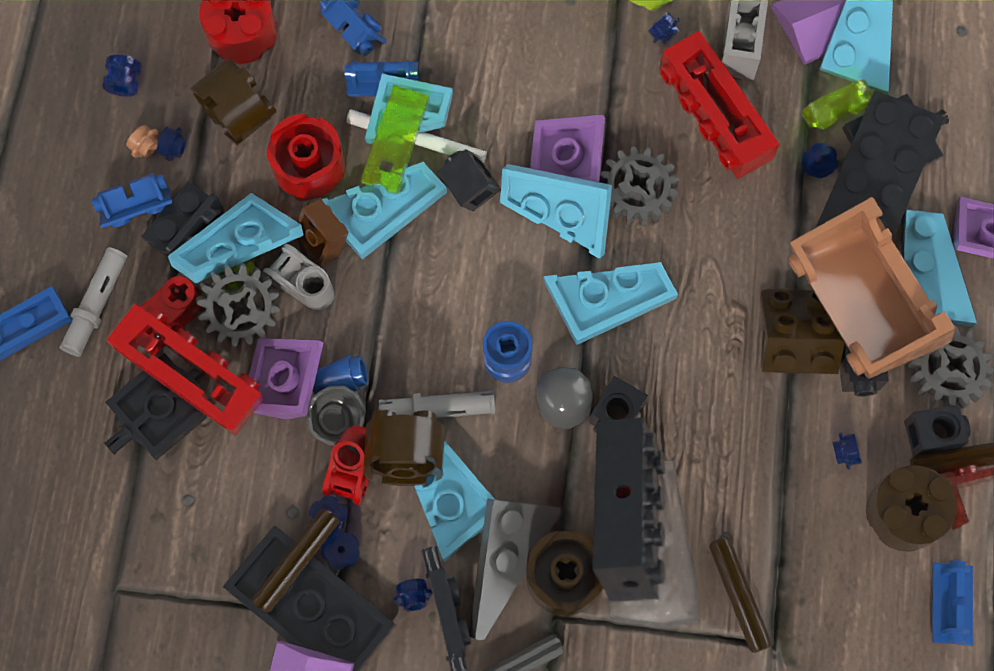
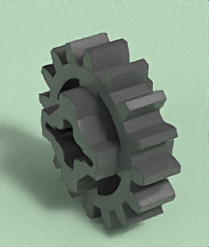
[599,147,679,227]
[196,263,280,346]
[908,326,994,409]

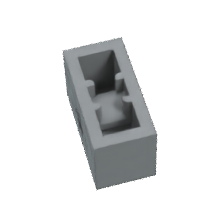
[720,0,768,80]

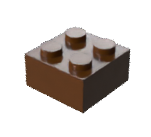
[297,199,349,268]

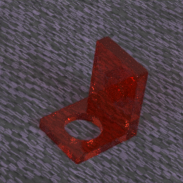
[948,465,994,530]

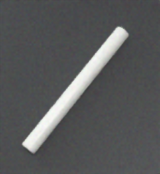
[346,109,487,163]

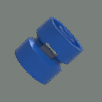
[483,321,532,383]

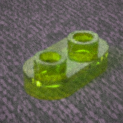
[802,80,873,129]

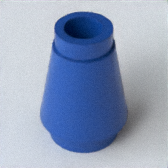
[313,354,368,394]

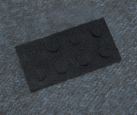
[815,90,945,240]
[223,525,396,671]

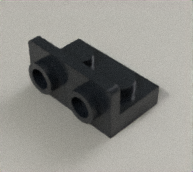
[141,181,224,259]

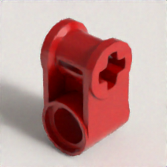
[140,276,203,348]
[322,426,370,505]

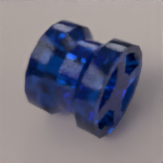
[102,55,142,97]

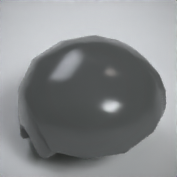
[536,367,593,429]
[306,386,366,445]

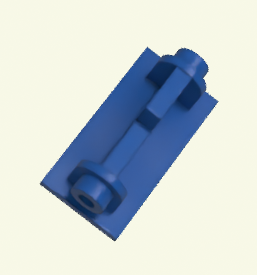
[319,0,387,56]
[344,60,418,97]
[91,173,172,228]
[932,560,973,646]

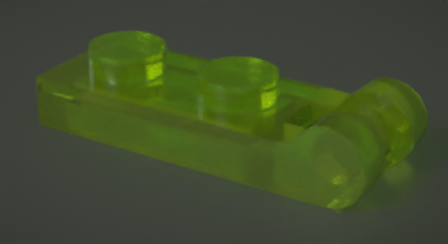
[362,85,430,194]

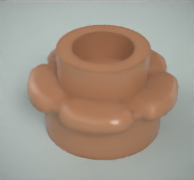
[126,125,160,158]

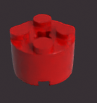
[199,0,277,64]
[266,114,345,201]

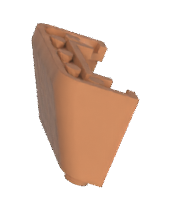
[787,197,955,379]

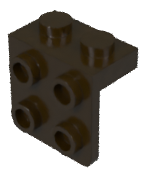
[760,288,845,374]

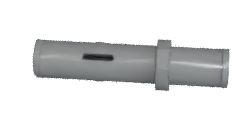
[59,247,128,357]
[379,389,495,418]

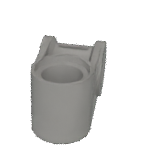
[262,243,335,310]

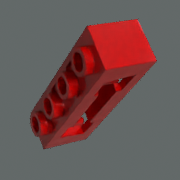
[659,31,780,179]
[106,304,263,437]

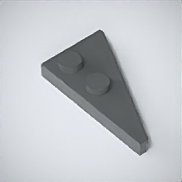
[469,498,561,640]

